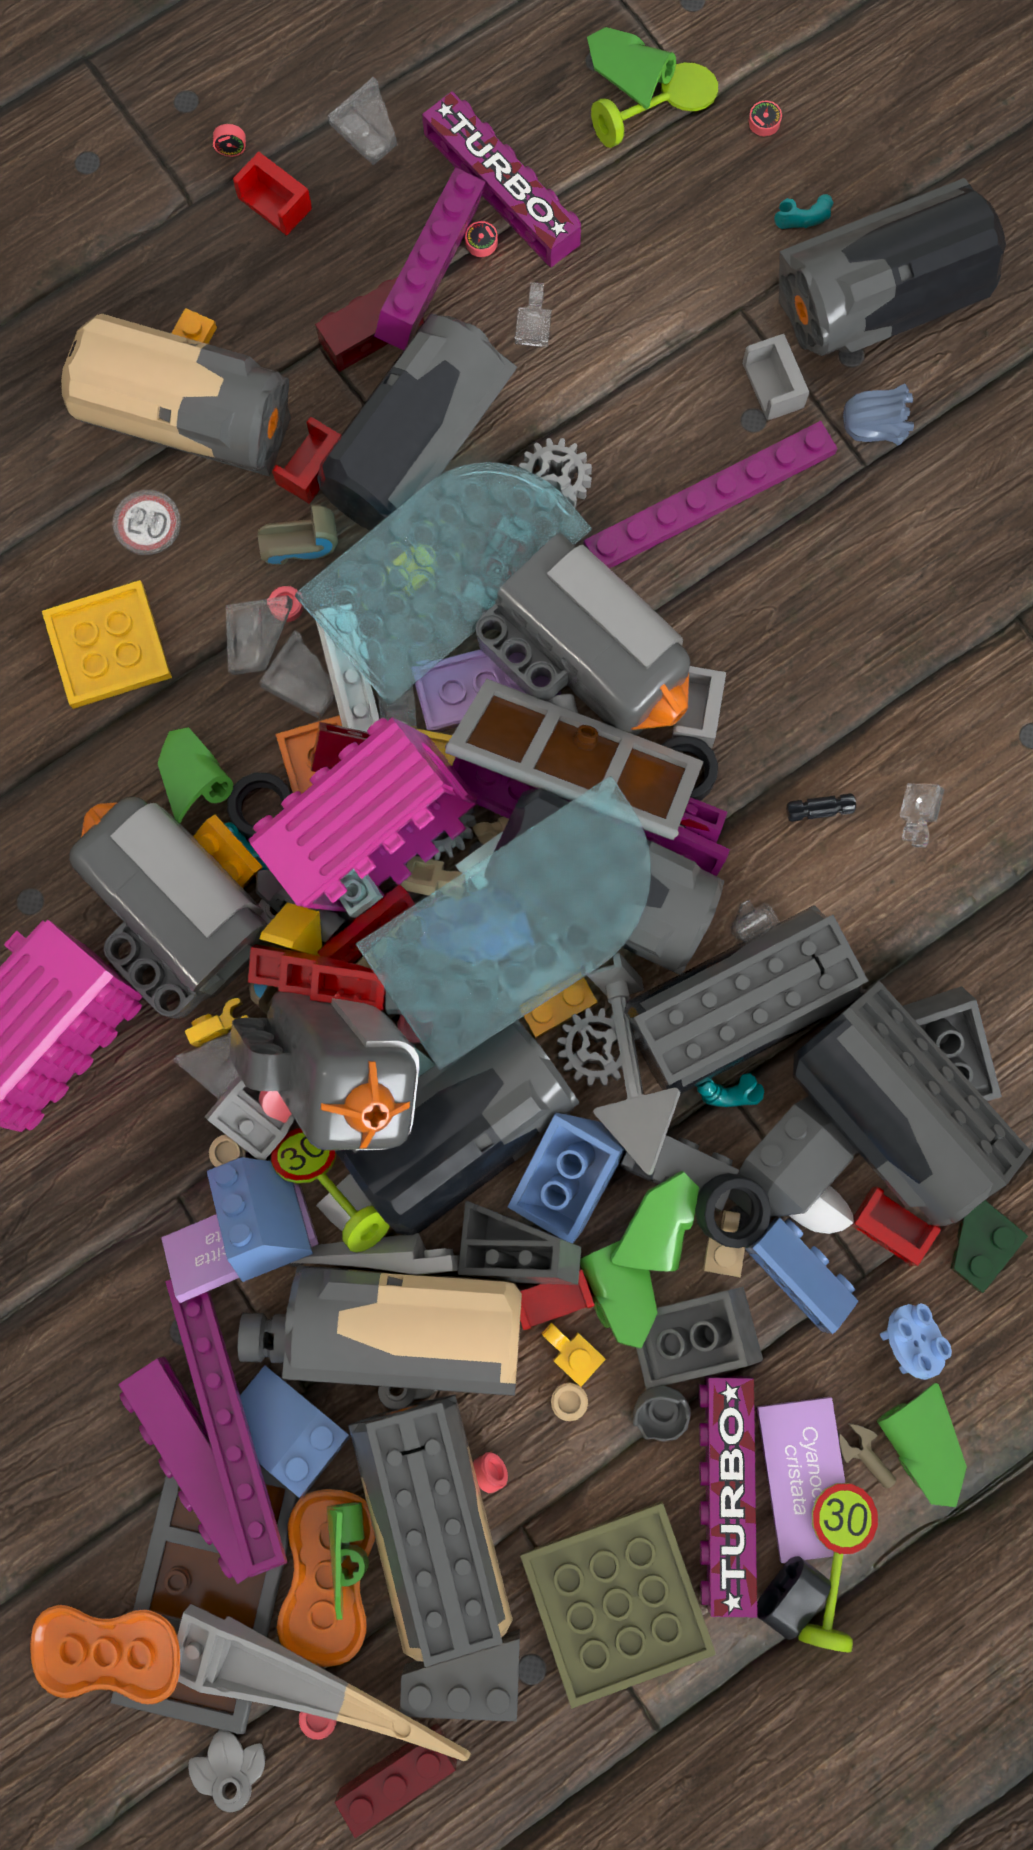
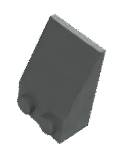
[902,986,1002,1101]
[636,1287,763,1390]

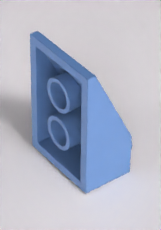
[240,1366,350,1498]

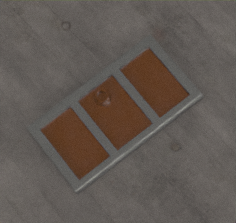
[111,1465,299,1734]

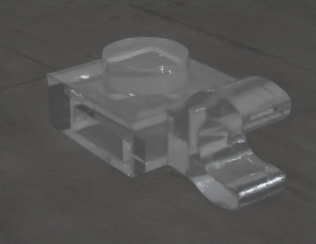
[515,282,551,347]
[899,783,945,848]

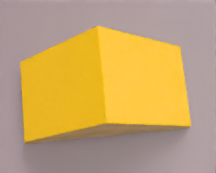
[259,902,322,956]

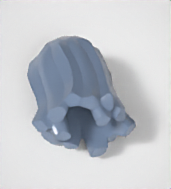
[843,383,914,446]

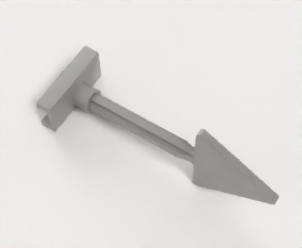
[585,953,680,1175]

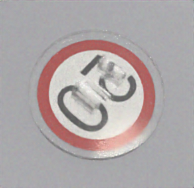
[113,490,181,555]

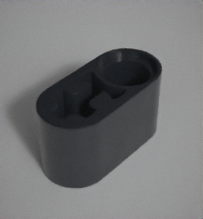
[757,1556,831,1640]

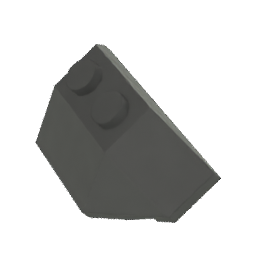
[728,1096,854,1217]

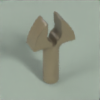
[838,1423,896,1489]

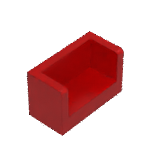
[233,151,312,236]
[272,417,341,504]
[850,1186,941,1266]
[520,1269,595,1330]

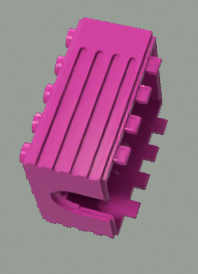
[249,717,478,912]
[0,920,143,1132]

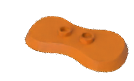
[277,1489,375,1667]
[30,1605,180,1704]

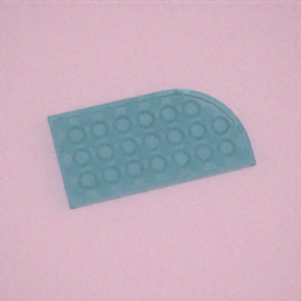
[295,462,592,705]
[356,776,651,1070]

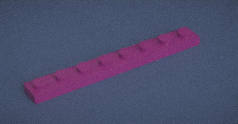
[583,421,838,569]
[165,1279,288,1577]

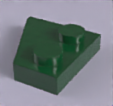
[951,1200,1028,1293]

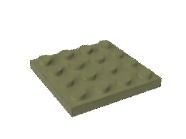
[520,1501,716,1709]

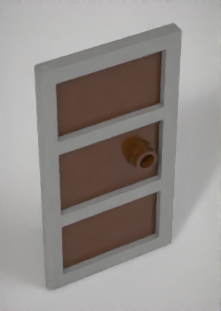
[445,678,704,840]

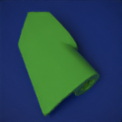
[587,27,676,109]
[158,727,233,824]
[610,1171,699,1271]
[580,1241,657,1349]
[877,1383,967,1507]
[327,1502,369,1620]

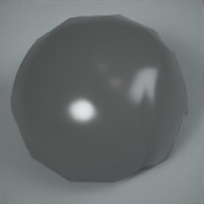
[633,1385,691,1442]

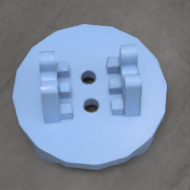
[880,1303,952,1380]

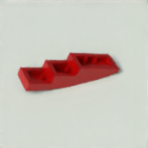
[248,944,387,1011]

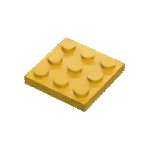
[42,580,172,709]

